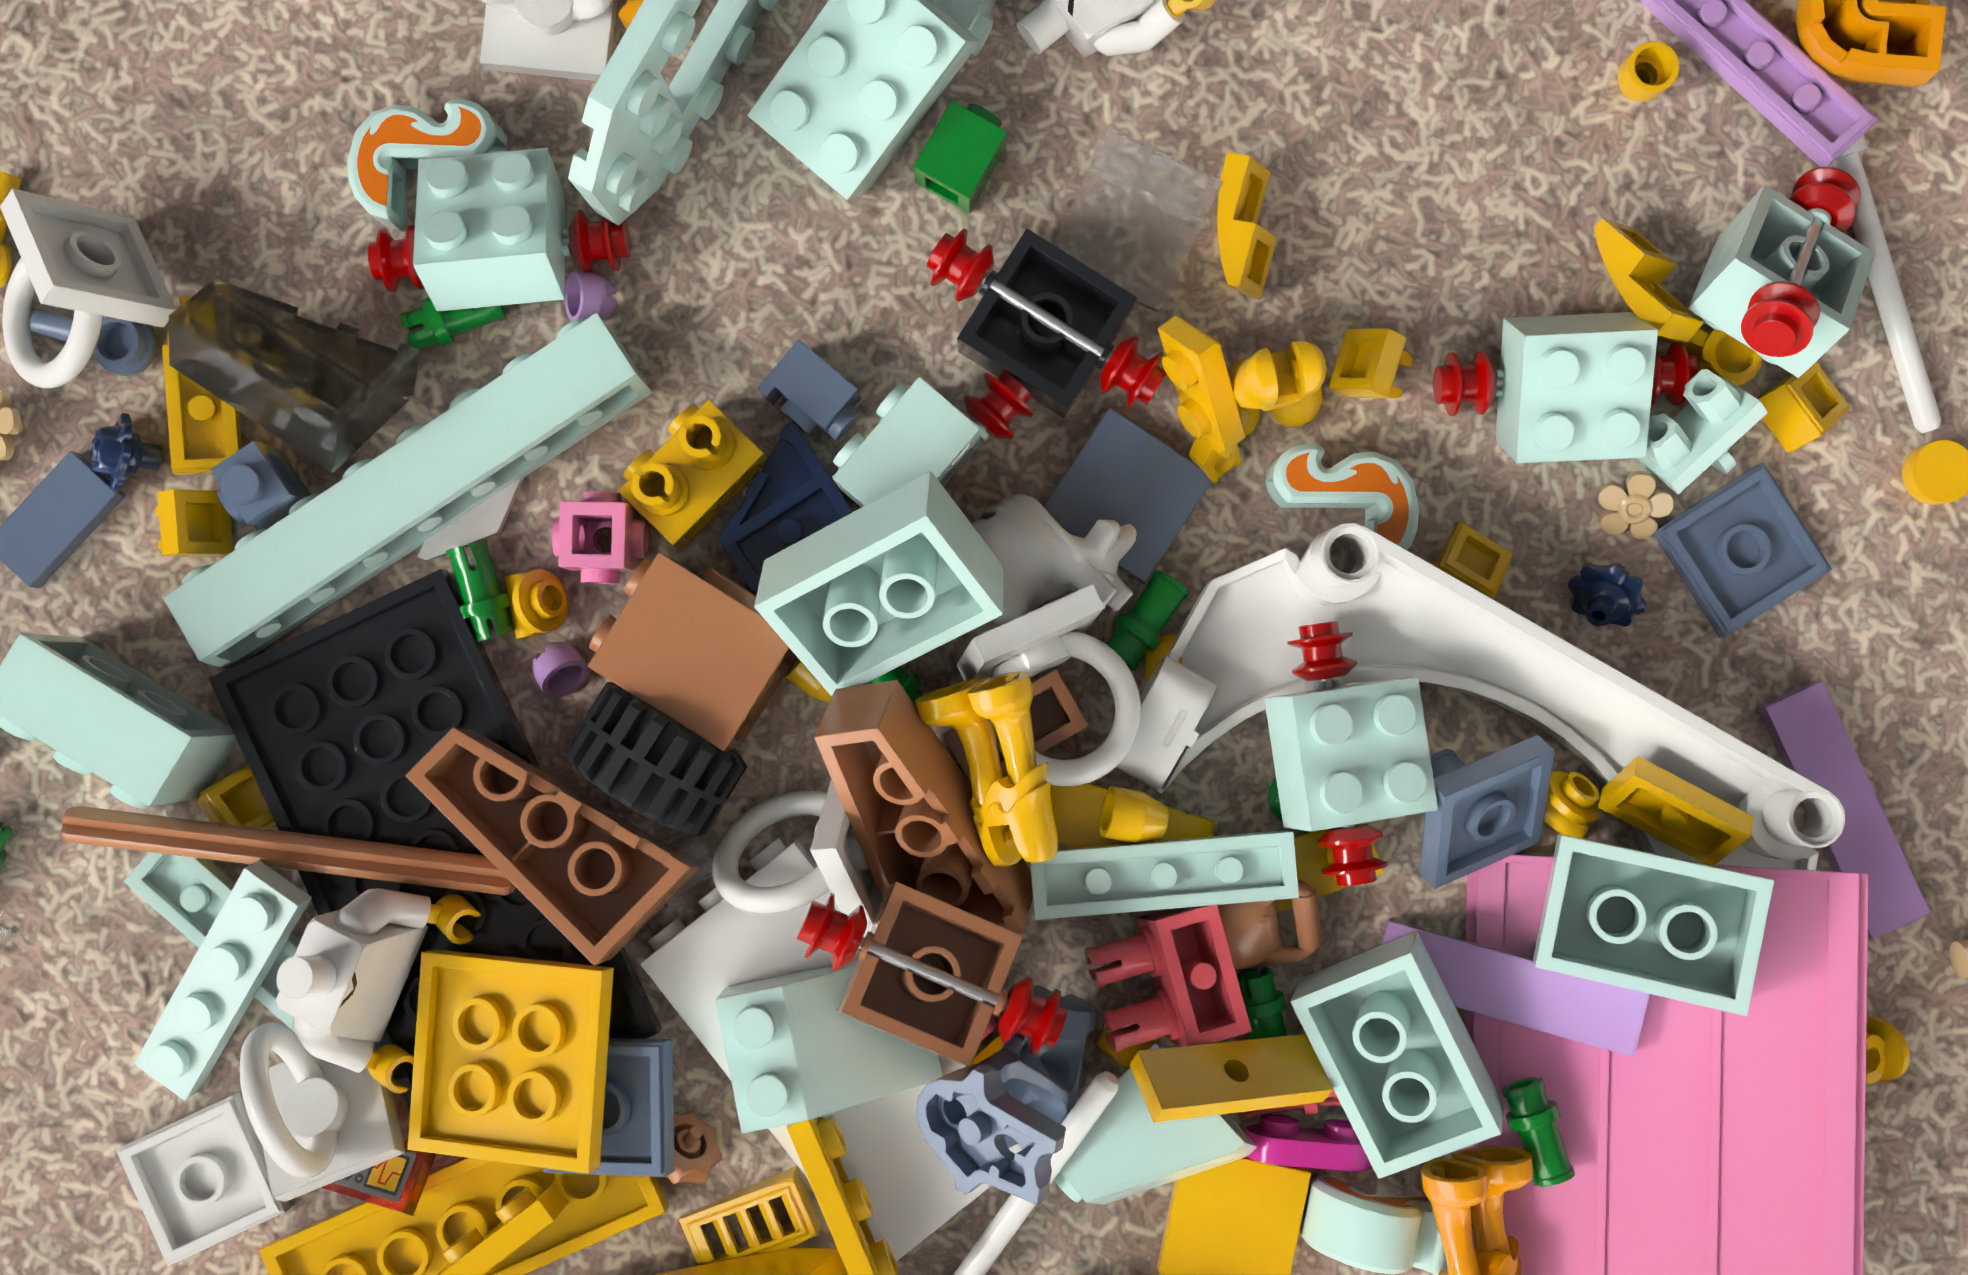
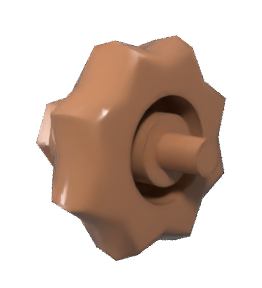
[662,1111,722,1185]

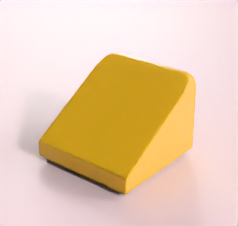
[1757,362,1850,452]
[1433,521,1513,599]
[197,764,276,829]

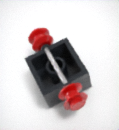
[926,228,1166,418]

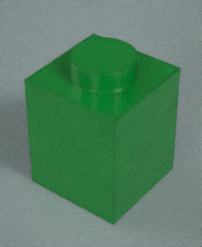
[913,100,1007,214]

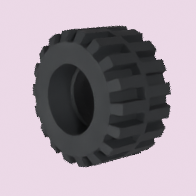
[564,682,748,836]

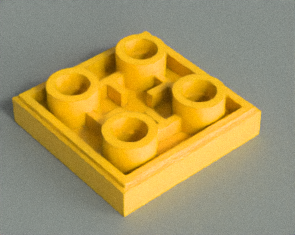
[1157,1157,1311,1275]

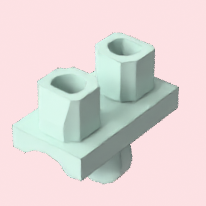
[1635,369,1768,495]

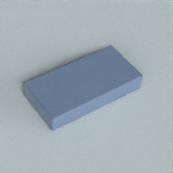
[0,451,126,588]

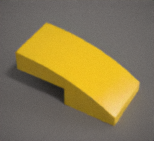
[1217,152,1277,300]
[1594,218,1704,343]

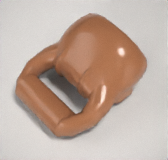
[1217,880,1324,971]

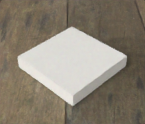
[116,1092,291,1266]

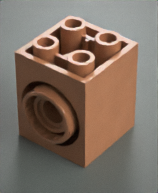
[587,552,797,751]

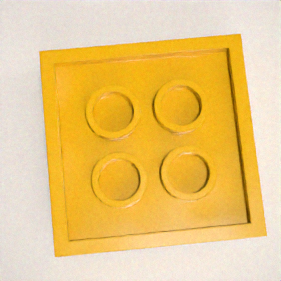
[407,949,614,1174]

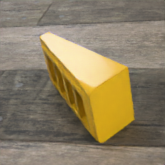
[679,1166,822,1266]

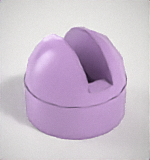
[565,271,617,322]
[532,642,590,698]

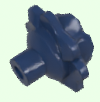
[90,413,162,491]
[1568,563,1647,627]

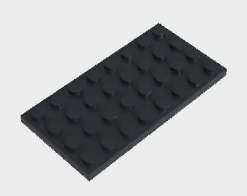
[208,569,662,1112]

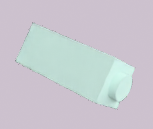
[1054,1043,1258,1205]

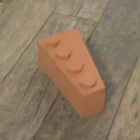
[814,680,1033,933]
[405,727,703,966]

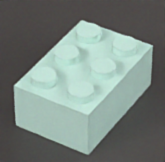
[747,0,980,200]
[754,470,1004,697]
[0,633,238,809]
[1533,833,1774,1016]
[1290,931,1504,1179]

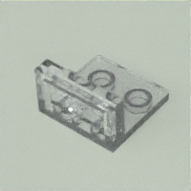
[1054,126,1224,312]

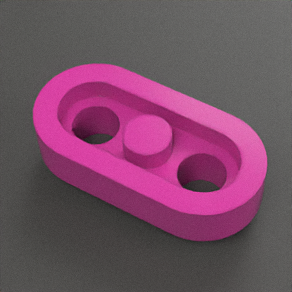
[1246,1114,1373,1171]

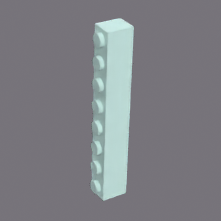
[163,313,653,670]

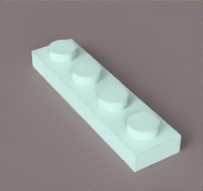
[1030,830,1299,920]
[123,852,301,1030]
[134,860,312,1101]

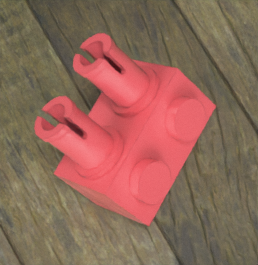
[1085,905,1252,1053]

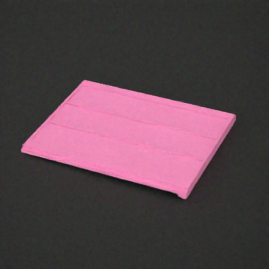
[1462,854,1869,1275]

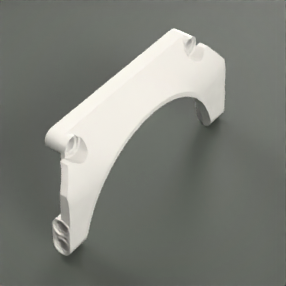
[1116,523,1845,870]

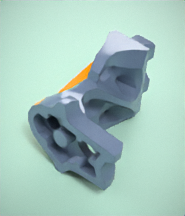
[916,985,1098,1205]

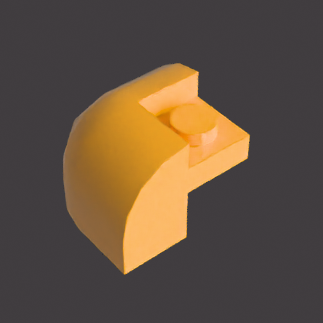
[1795,0,1946,87]

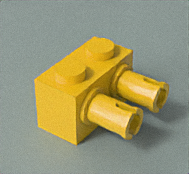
[618,399,769,550]

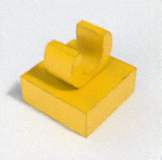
[1328,328,1413,399]
[155,489,234,557]

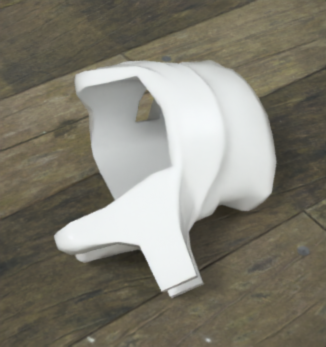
[971,493,1137,626]

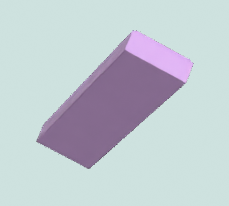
[1640,0,1878,167]
[1757,681,1931,940]
[1382,920,1650,1058]

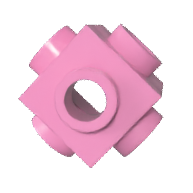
[552,492,649,584]

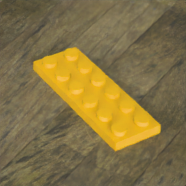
[259,1157,669,1275]

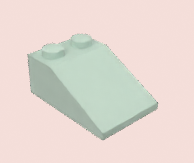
[715,960,943,1134]

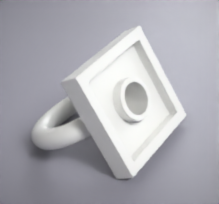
[479,0,618,81]
[0,188,177,388]
[957,584,1141,786]
[712,779,883,937]
[240,1023,406,1202]

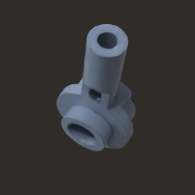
[30,309,158,376]

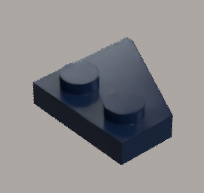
[718,421,852,594]

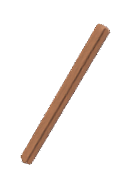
[61,806,515,895]

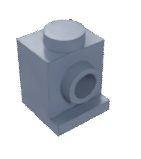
[757,339,861,441]
[210,441,311,530]

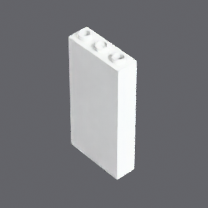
[640,838,1022,1262]

